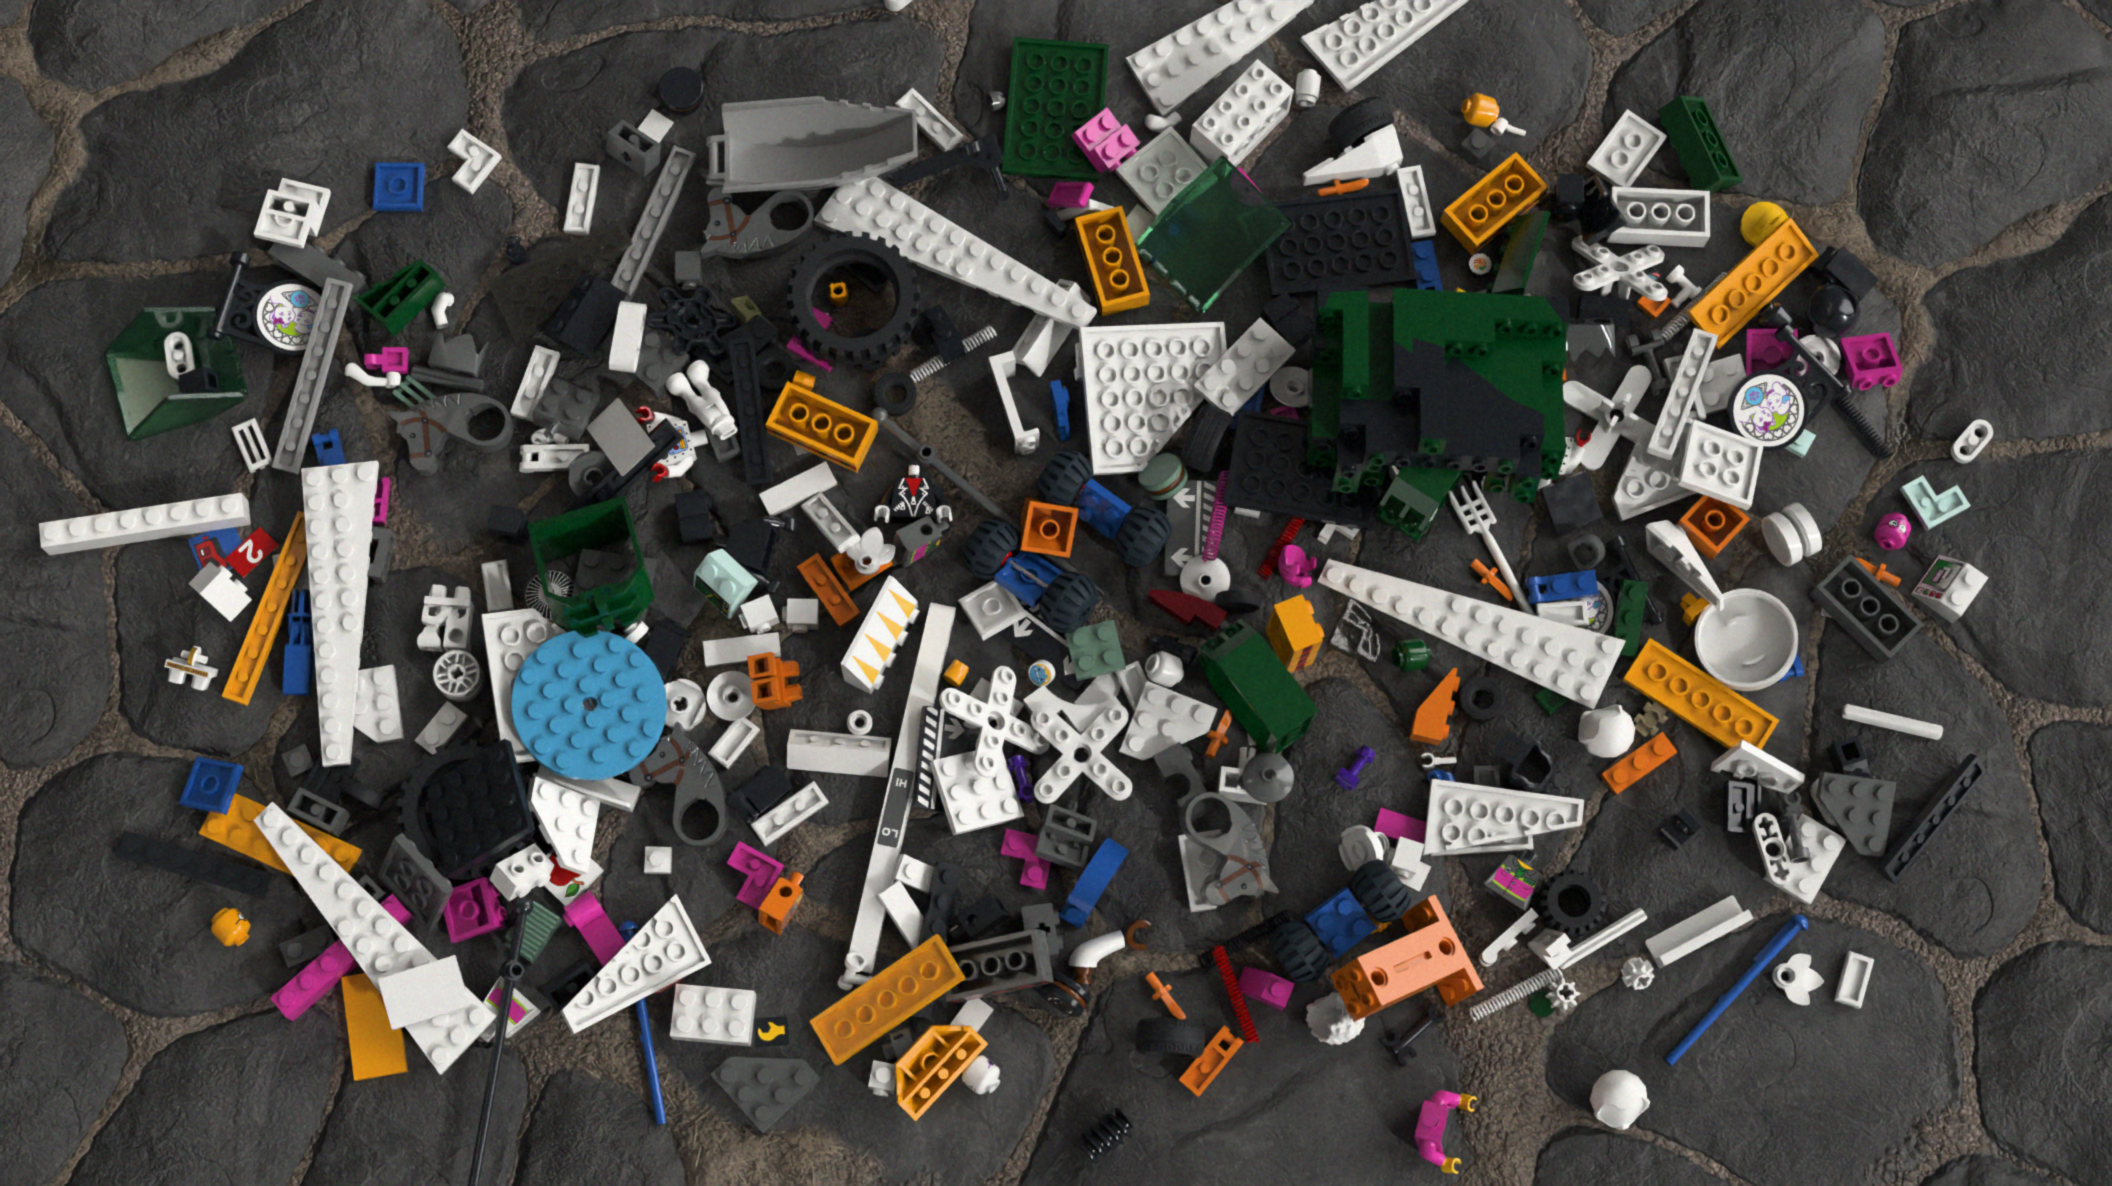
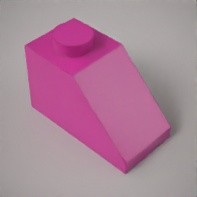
[1237,966,1295,1011]

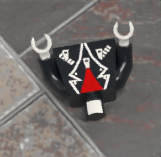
[874,465,952,523]

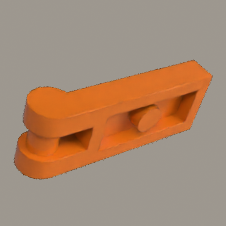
[1178,1025,1244,1097]

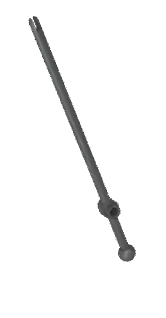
[869,407,1105,600]

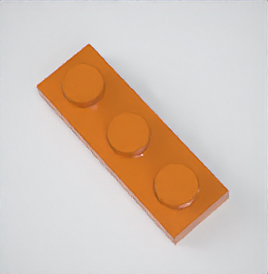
[797,553,861,629]
[1600,732,1677,796]

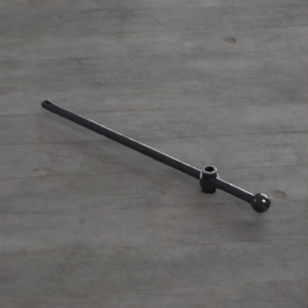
[468,897,534,1186]

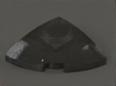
[1326,598,1380,665]

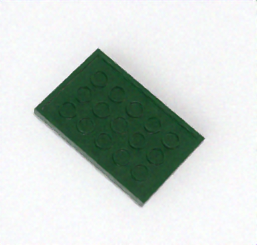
[1002,37,1109,182]

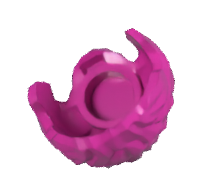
[1278,544,1316,588]

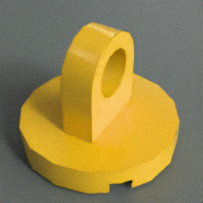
[1740,202,1788,247]

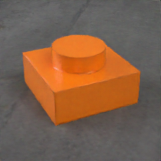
[1636,296,1672,320]

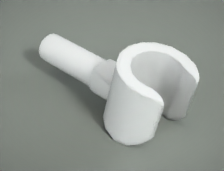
[1490,118,1526,136]
[1421,753,1457,770]

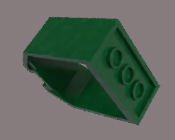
[1374,467,1466,544]
[527,495,655,638]
[1197,618,1319,754]

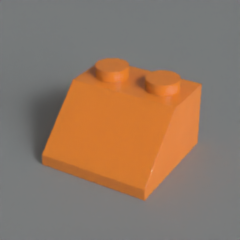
[1020,497,1079,558]

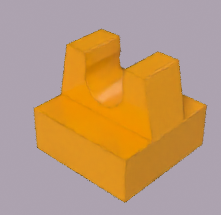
[1680,592,1710,626]

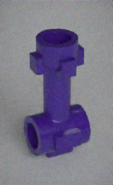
[1335,745,1376,791]
[1008,755,1035,804]

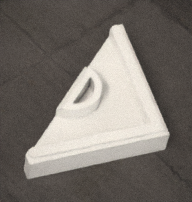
[1057,199,1114,222]

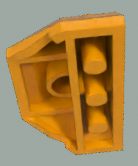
[895,1025,988,1121]

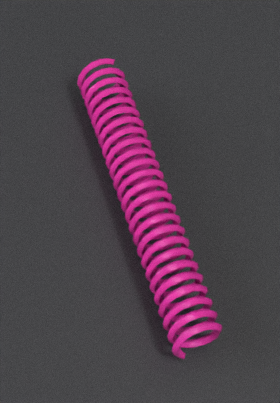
[1202,470,1229,563]

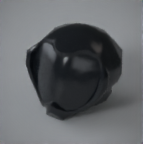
[1806,282,1861,339]

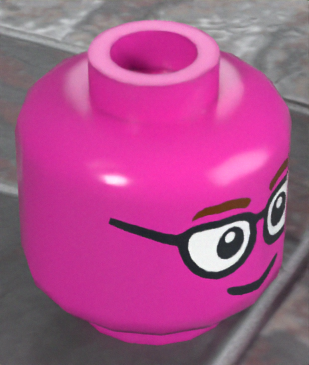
[1874,512,1911,550]

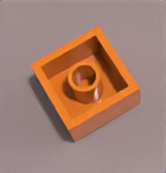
[1677,495,1750,561]

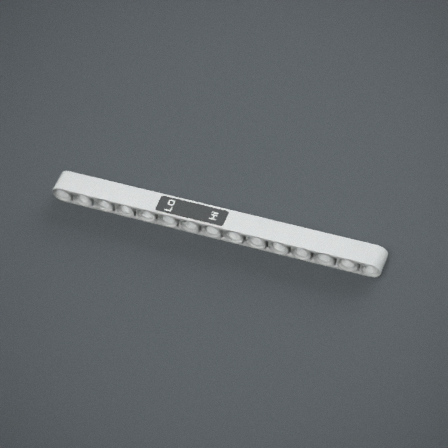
[849,602,956,974]

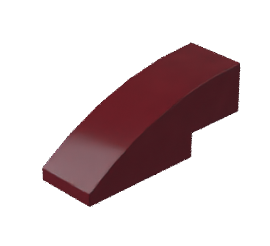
[1147,590,1227,634]

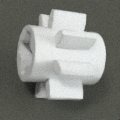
[1621,957,1655,990]
[1545,978,1580,1012]

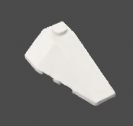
[1302,124,1403,186]
[1645,520,1724,611]

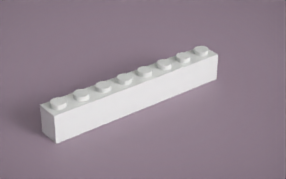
[39,493,251,555]

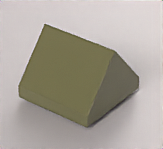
[730,295,762,325]

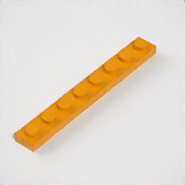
[222,511,308,706]

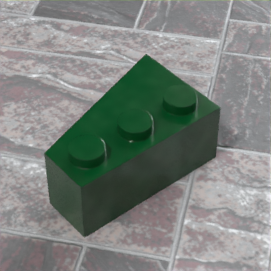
[352,259,446,337]

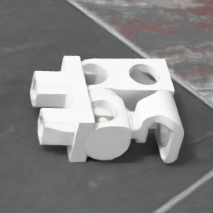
[417,584,474,654]

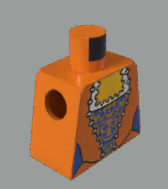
[758,871,806,935]

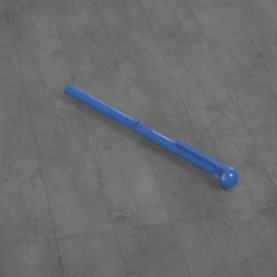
[1664,914,1808,1066]
[618,921,666,1125]

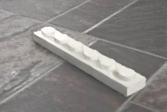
[1647,328,1718,460]

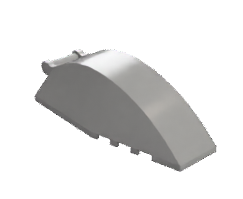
[706,96,918,193]

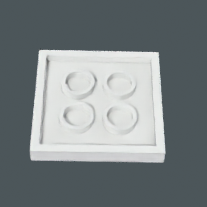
[1115,126,1218,224]
[1678,419,1763,510]
[929,750,1024,835]

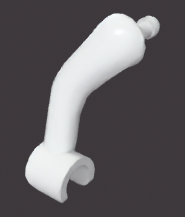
[344,363,401,389]

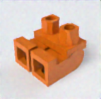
[747,652,803,710]

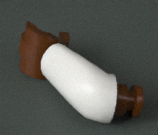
[1069,919,1151,984]

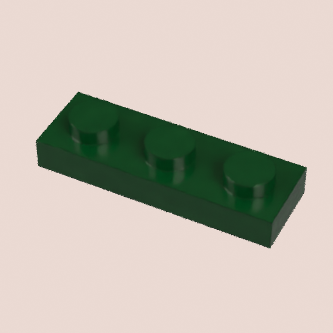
[1612,578,1648,657]

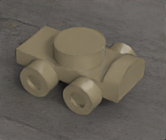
[1633,701,1668,738]

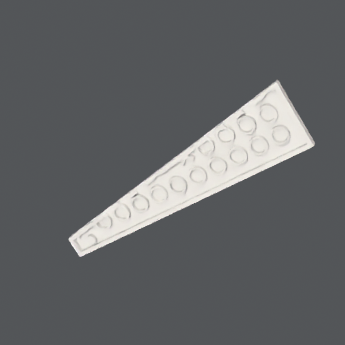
[301,461,379,767]
[254,802,497,1075]

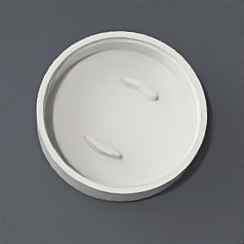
[1695,589,1798,691]

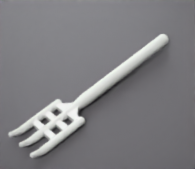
[1448,480,1536,616]

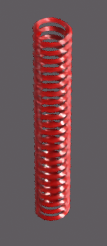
[1257,517,1305,580]
[1211,945,1260,1044]

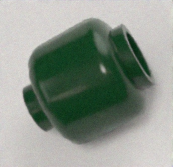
[1391,637,1431,672]

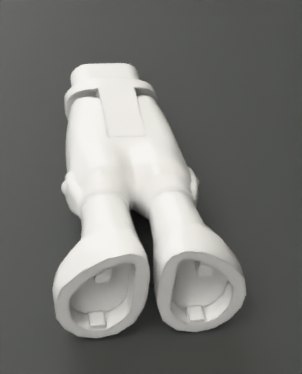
[665,360,737,440]

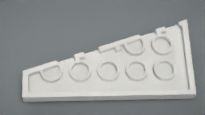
[1423,779,1584,856]
[560,894,712,1035]

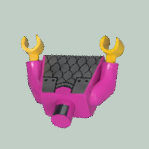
[1415,1090,1477,1174]

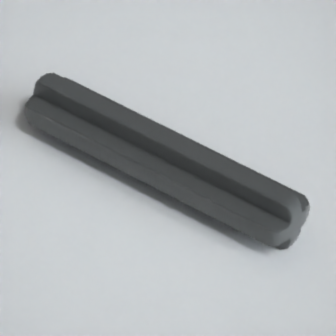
[411,365,484,394]

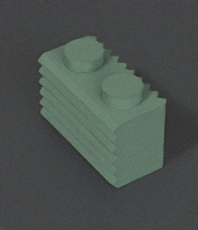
[504,901,563,964]

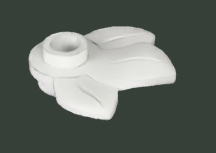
[846,527,895,575]
[1772,953,1824,1006]

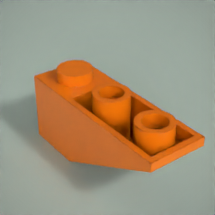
[1409,668,1460,746]

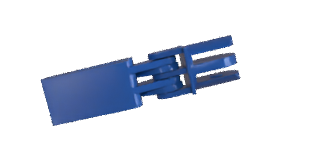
[283,589,315,696]

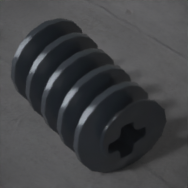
[1076,1107,1134,1164]

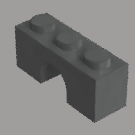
[1152,742,1217,825]

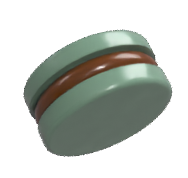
[1138,453,1188,500]

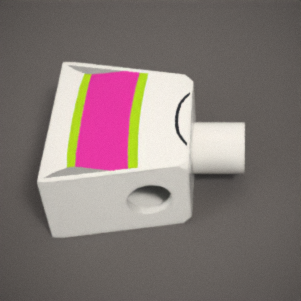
[480,976,541,1042]

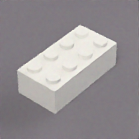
[1607,186,1710,247]

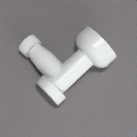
[1666,265,1702,309]
[838,952,873,990]

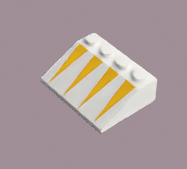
[841,575,920,694]

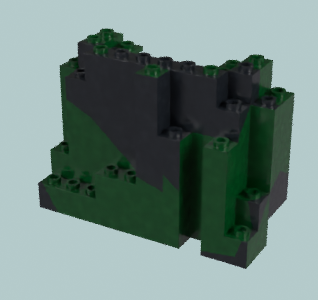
[1307,284,1570,503]

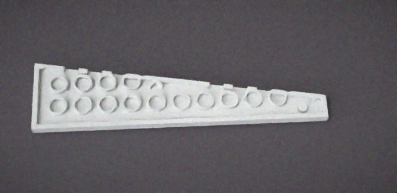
[1126,0,1315,118]
[1300,0,1469,93]
[813,176,1097,330]
[1318,559,1626,710]

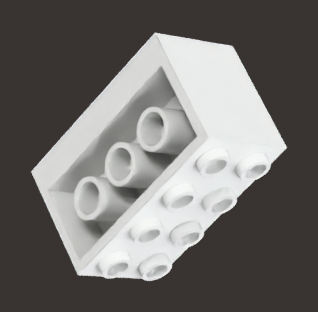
[1189,59,1294,179]

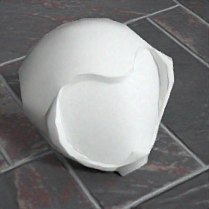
[1578,704,1635,758]
[1590,1070,1650,1130]

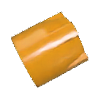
[829,282,849,306]
[792,370,816,391]
[942,659,969,687]

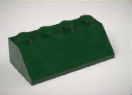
[1657,95,1743,194]
[1486,210,1550,295]

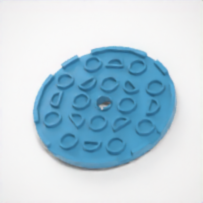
[511,630,667,781]

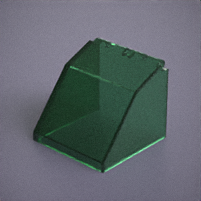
[1134,155,1292,313]
[103,307,248,442]

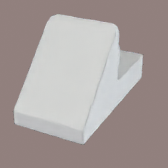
[1527,928,1572,970]

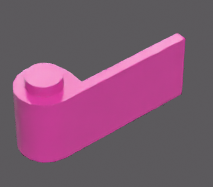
[562,890,626,967]

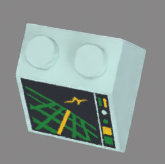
[693,549,758,619]

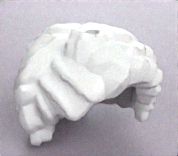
[1306,991,1365,1045]

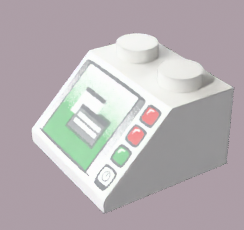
[1911,555,1988,623]

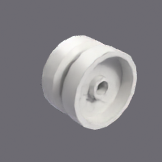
[1761,502,1822,567]

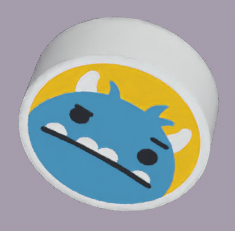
[1029,660,1055,686]

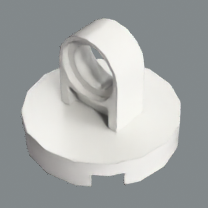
[1339,825,1390,871]

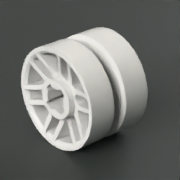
[433,650,485,702]

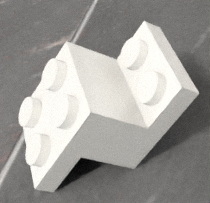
[254,178,331,249]

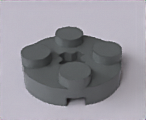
[568,451,614,497]

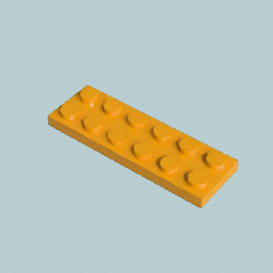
[1685,218,1819,350]
[1622,638,1779,750]
[199,793,362,877]
[809,934,966,1066]

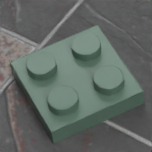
[1065,620,1126,681]

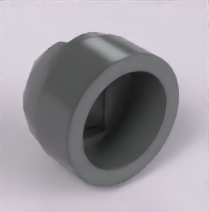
[986,91,1006,111]

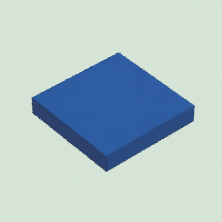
[372,162,425,211]
[179,756,244,815]

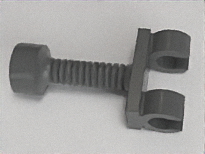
[1625,328,1671,395]
[1777,791,1811,863]

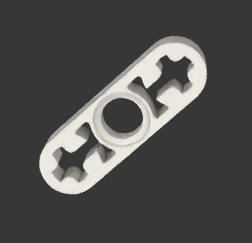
[1752,813,1793,887]

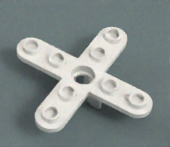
[1571,235,1668,301]
[1563,365,1656,470]
[939,666,1050,778]
[1031,704,1132,804]

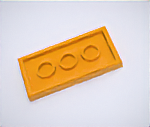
[341,973,408,1081]

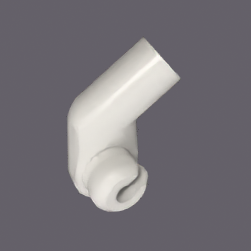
[1144,111,1182,133]
[431,292,454,329]
[531,428,570,445]

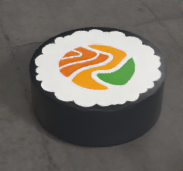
[1467,252,1492,278]

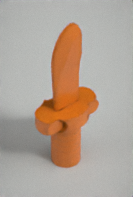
[1317,178,1369,197]
[1854,557,1901,588]
[1470,558,1513,601]
[1205,708,1232,759]
[1145,972,1186,1020]

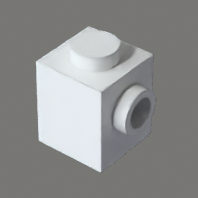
[739,594,780,634]
[782,598,819,633]
[1386,836,1425,879]
[868,1060,896,1097]

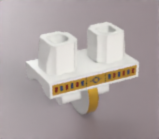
[165,646,219,691]

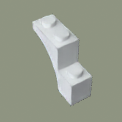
[1023,685,1121,735]

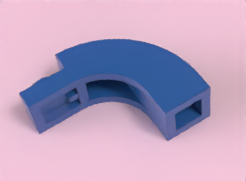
[1059,837,1129,930]

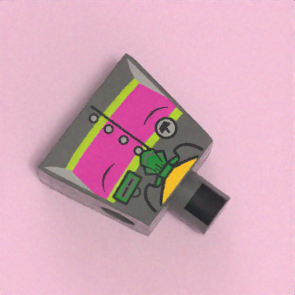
[892,516,950,568]
[1480,849,1541,915]

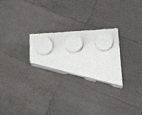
[1711,740,1805,794]

